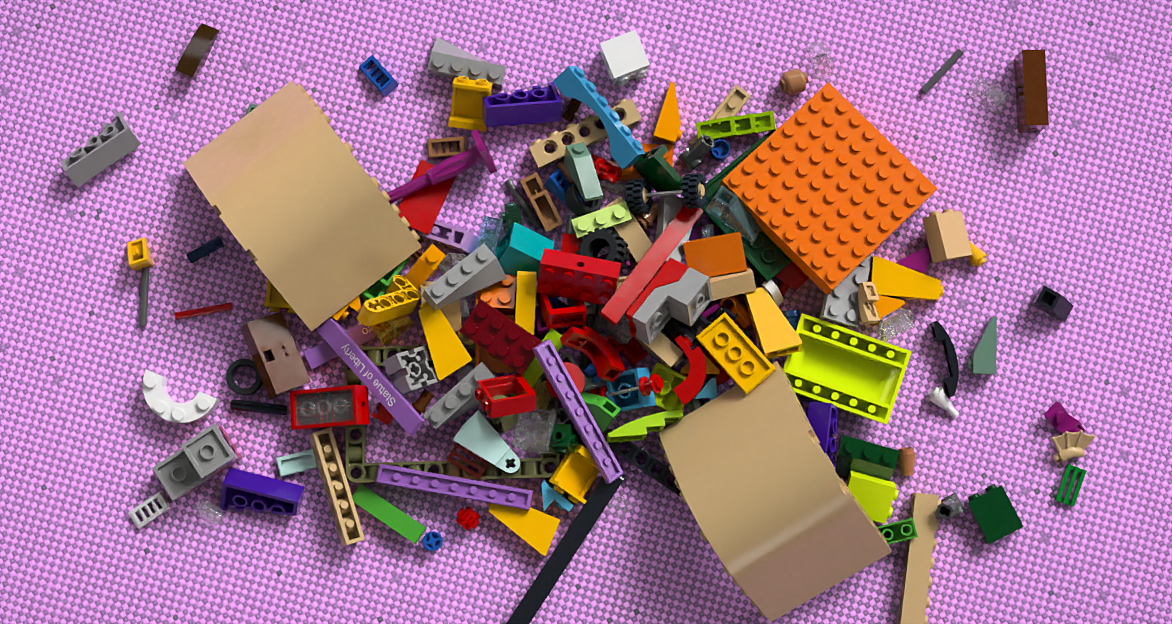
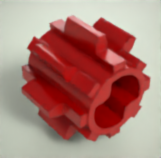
[455,505,481,531]

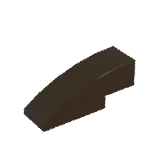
[175,23,219,80]

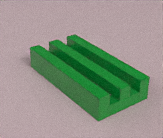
[1054,464,1087,507]

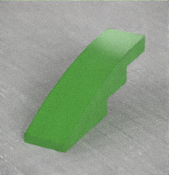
[352,484,427,544]

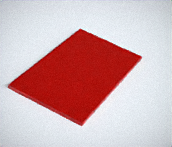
[398,160,456,235]

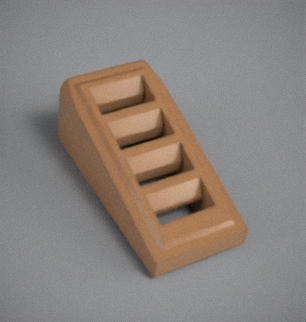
[427,136,468,159]

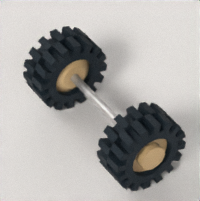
[625,173,708,213]

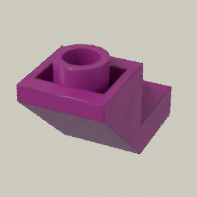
[1043,401,1086,435]

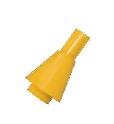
[968,241,988,267]

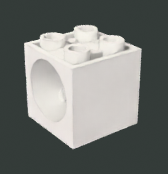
[600,30,650,87]

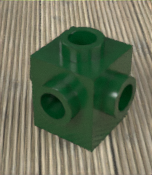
[548,424,578,455]

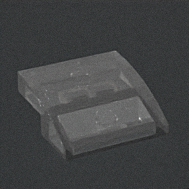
[460,294,474,321]

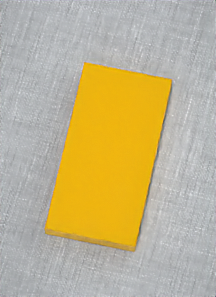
[696,312,776,395]

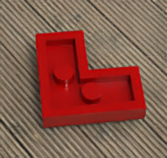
[605,325,648,367]

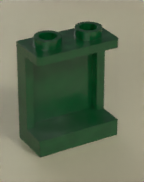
[633,144,683,192]
[965,483,1024,544]

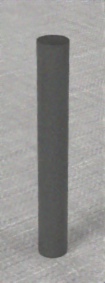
[920,49,964,95]
[504,178,542,230]
[139,268,150,326]

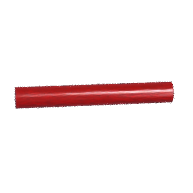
[175,302,233,320]

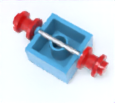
[589,367,663,413]

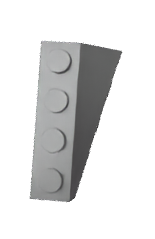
[428,37,507,90]
[61,112,141,187]
[422,243,507,311]
[423,362,496,429]

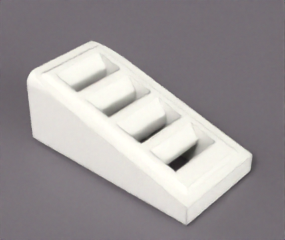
[128,492,172,529]

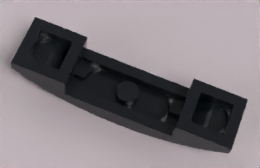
[930,321,959,398]

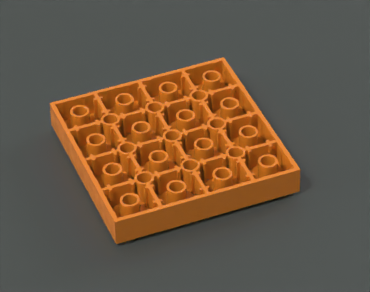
[719,82,938,296]

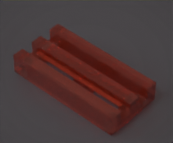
[446,443,489,480]

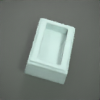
[276,449,318,477]

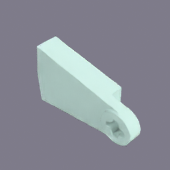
[453,410,520,473]

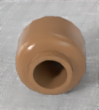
[779,68,809,96]

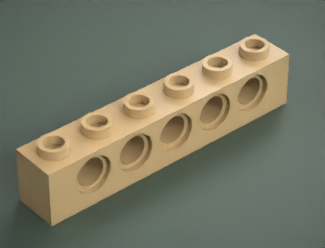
[529,98,642,171]
[309,428,365,547]

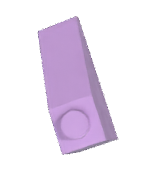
[417,220,480,254]

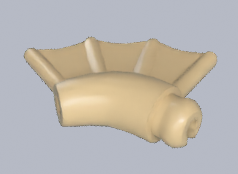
[1051,430,1096,464]

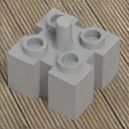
[383,346,439,396]

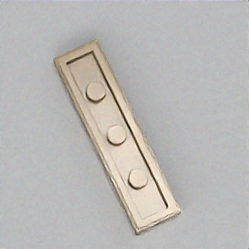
[690,84,751,146]

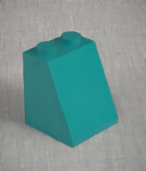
[495,222,554,278]

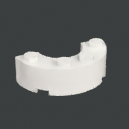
[143,370,221,424]

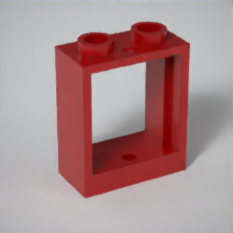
[536,292,587,329]
[475,374,536,418]

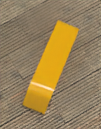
[357,275,421,326]

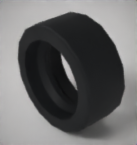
[565,183,602,217]
[226,358,263,396]

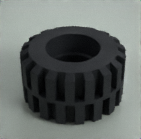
[577,228,630,275]

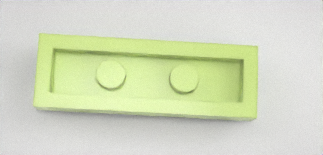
[571,201,632,239]

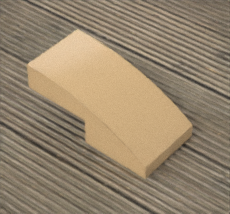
[858,282,880,324]

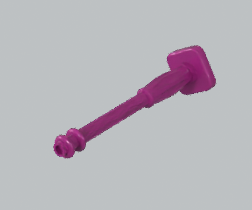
[387,129,498,204]

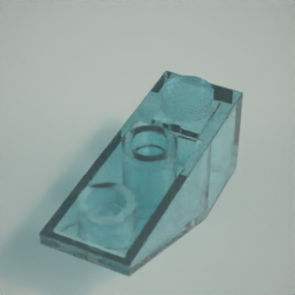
[705,186,762,243]
[476,216,503,256]

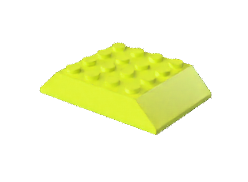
[783,313,912,425]

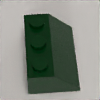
[834,435,899,481]

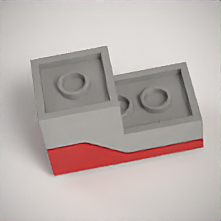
[626,257,713,345]
[152,424,242,501]

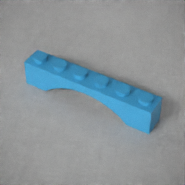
[553,66,646,170]

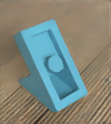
[694,374,718,403]
[541,478,574,511]

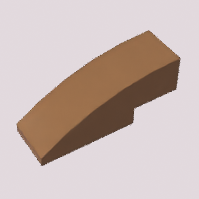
[519,172,563,232]

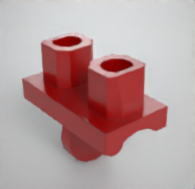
[591,154,622,183]

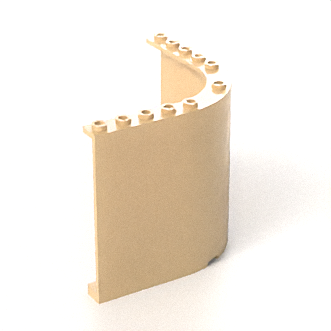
[183,81,422,331]
[658,361,892,622]

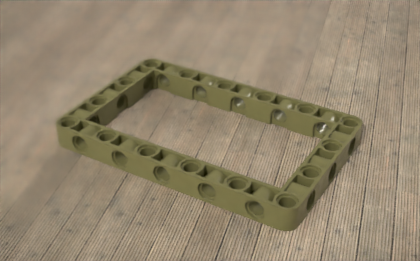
[344,344,560,483]

